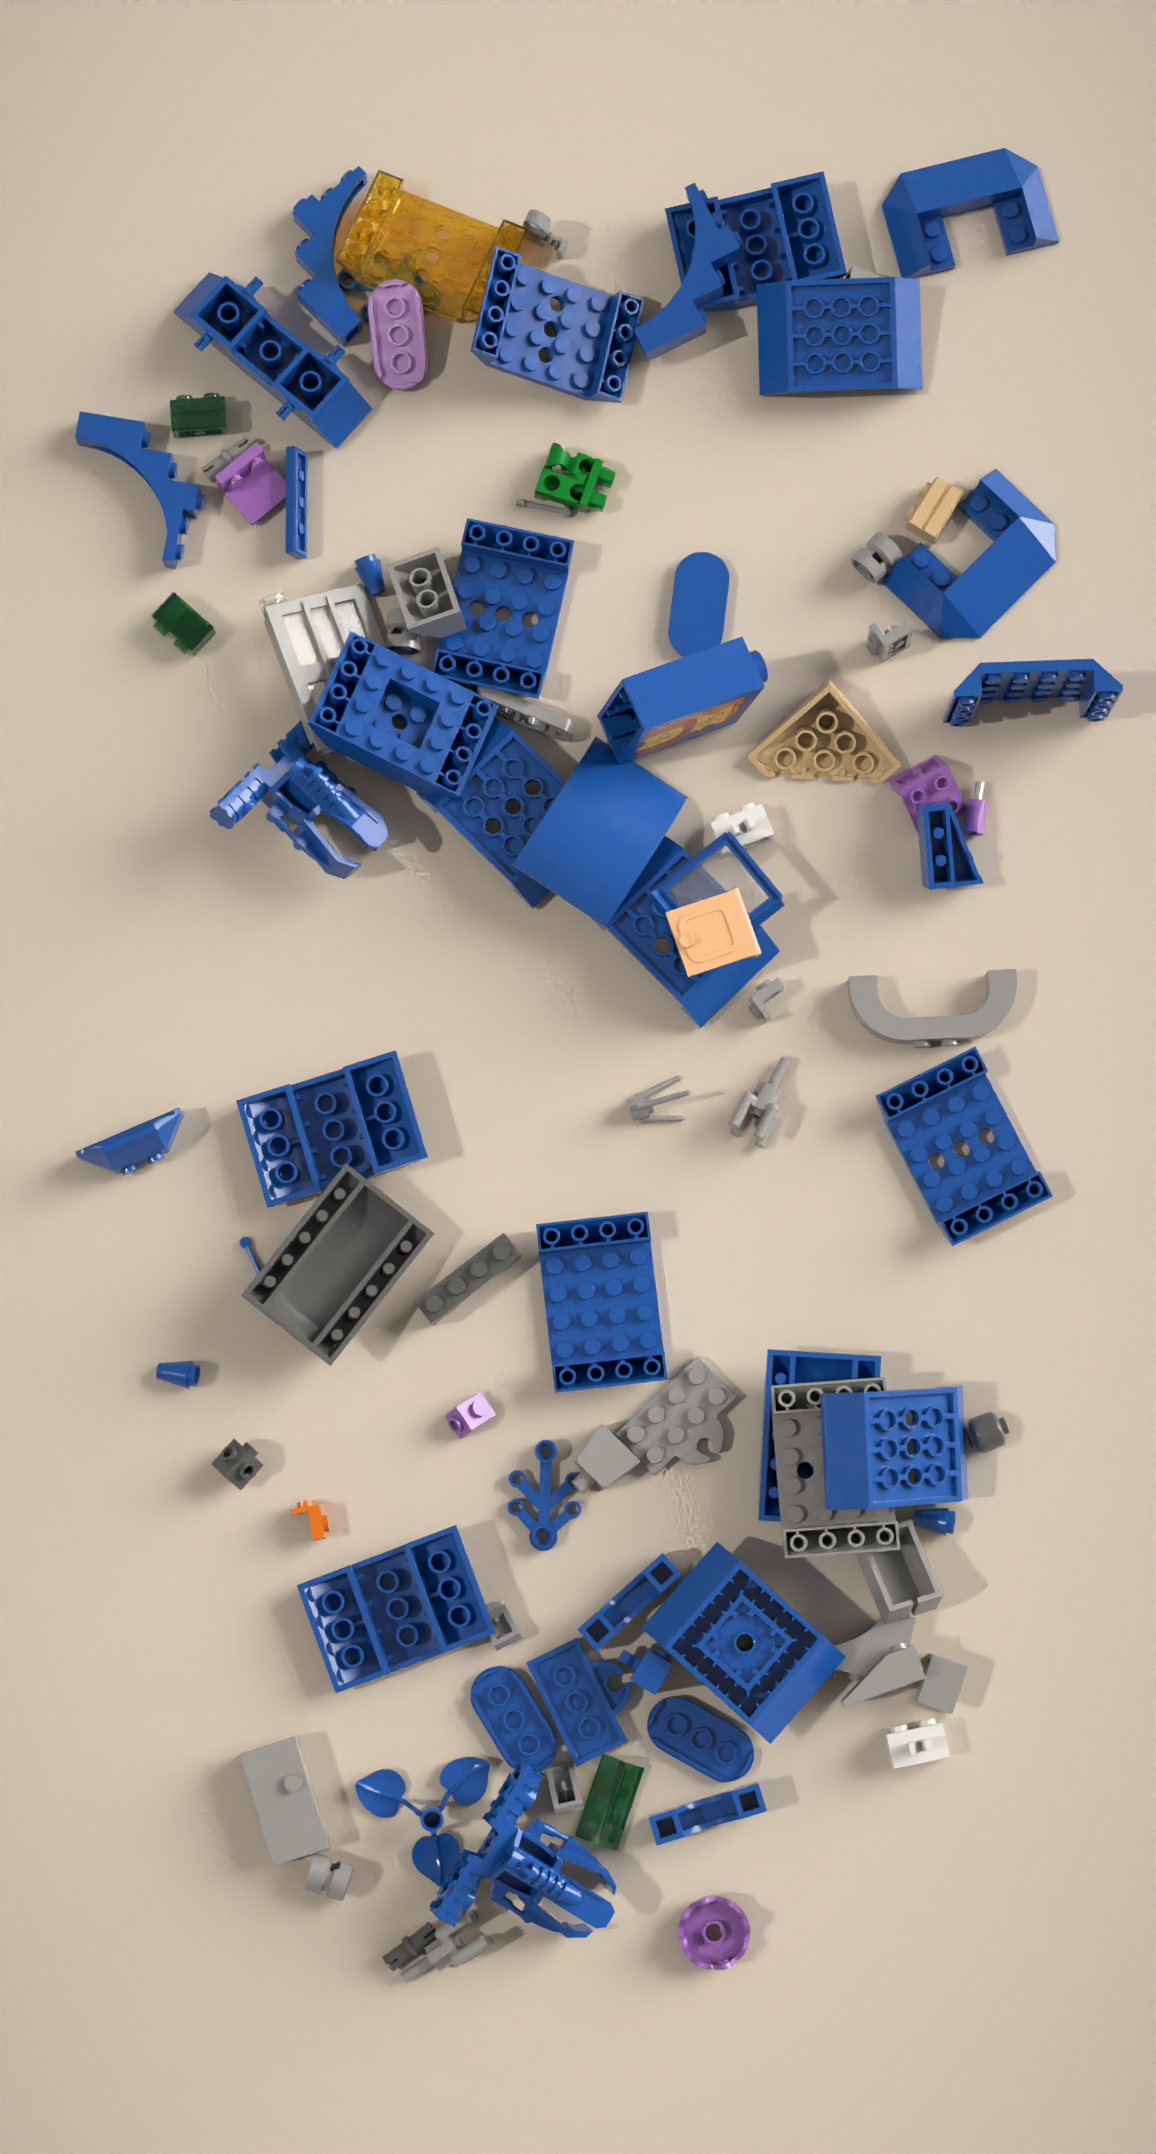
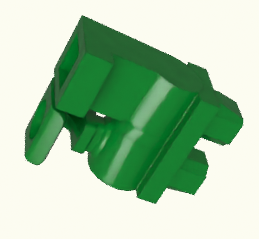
[534,443,616,513]

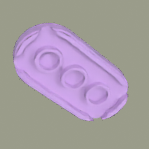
[368,279,429,390]

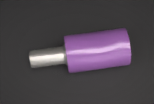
[963,781,988,836]

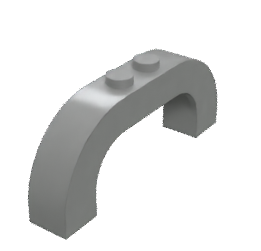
[847,969,1017,1048]

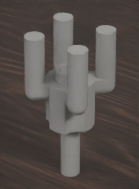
[728,1057,791,1149]
[401,1910,494,1983]

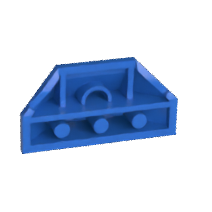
[75,1107,184,1176]

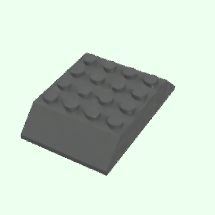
[241,1164,434,1366]

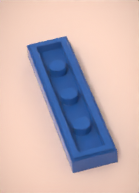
[286,446,308,560]

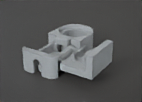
[522,209,568,260]

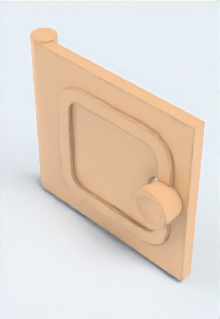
[665,888,762,977]

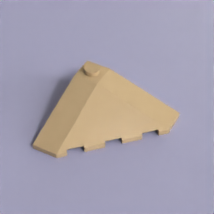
[746,678,902,783]

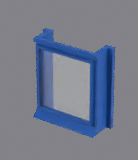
[647,831,785,930]

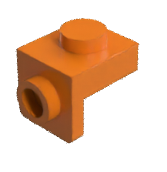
[291,1500,330,1540]

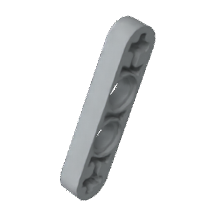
[475,686,576,741]

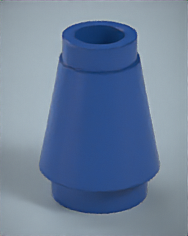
[354,554,386,597]
[156,1361,200,1389]
[914,1508,956,1536]

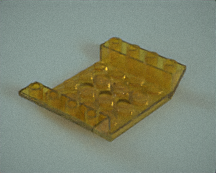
[336,170,529,324]

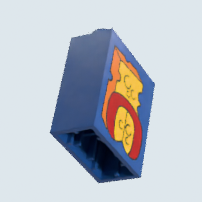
[597,637,768,765]

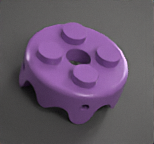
[678,1895,750,1970]

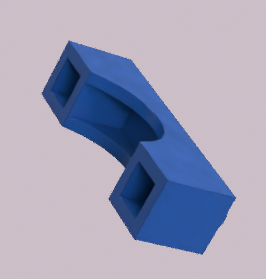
[577,1553,682,1651]
[648,1781,767,1845]

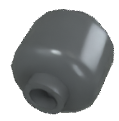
[965,1412,1009,1453]

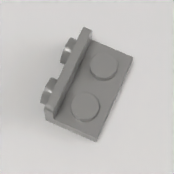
[866,621,913,663]

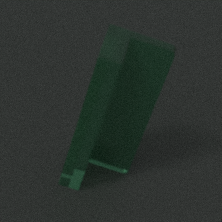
[576,1754,644,1851]

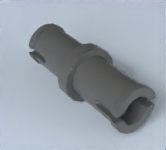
[382,1921,436,1971]

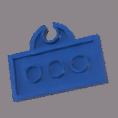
[526,1638,631,1767]

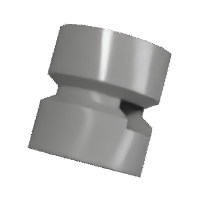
[851,532,903,584]
[385,608,422,655]
[304,1853,354,1901]

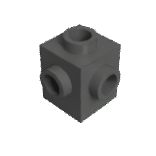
[212,1439,263,1490]

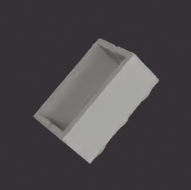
[855,1519,943,1625]

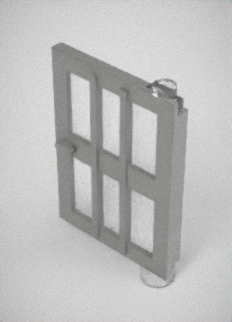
[259,583,405,758]

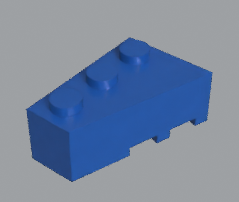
[916,800,984,890]

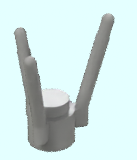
[628,1076,691,1124]

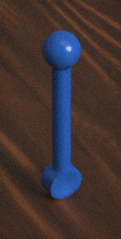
[240,1237,261,1274]

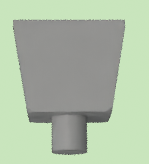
[571,1423,640,1494]

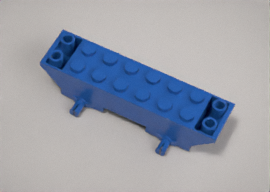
[173,272,372,449]

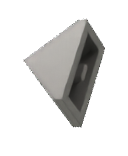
[545,1761,583,1814]

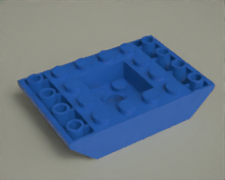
[308,631,499,799]
[641,1542,846,1744]

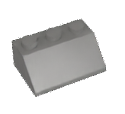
[387,547,467,638]

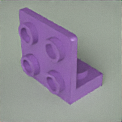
[215,442,286,525]
[888,755,966,833]

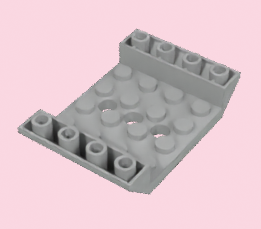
[771,1377,900,1559]

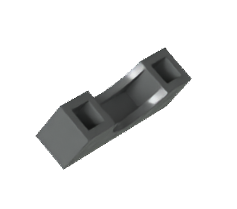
[414,1233,522,1326]

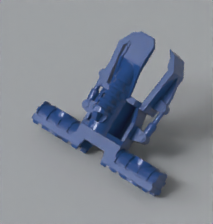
[209,720,389,879]
[429,1759,616,1938]

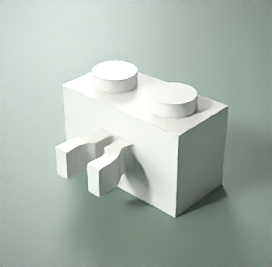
[709,803,774,859]
[884,1718,950,1769]

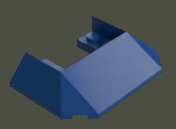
[881,148,1059,279]
[882,469,1056,639]

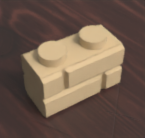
[905,477,964,544]

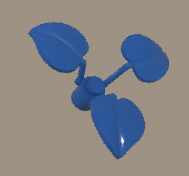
[355,1757,490,1887]

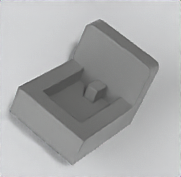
[748,978,784,1023]
[486,1600,522,1651]

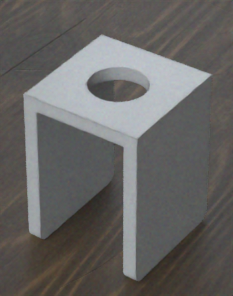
[914,1654,968,1714]

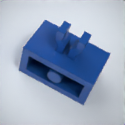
[618,1647,672,1695]

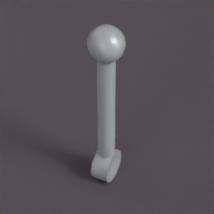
[516,499,572,517]

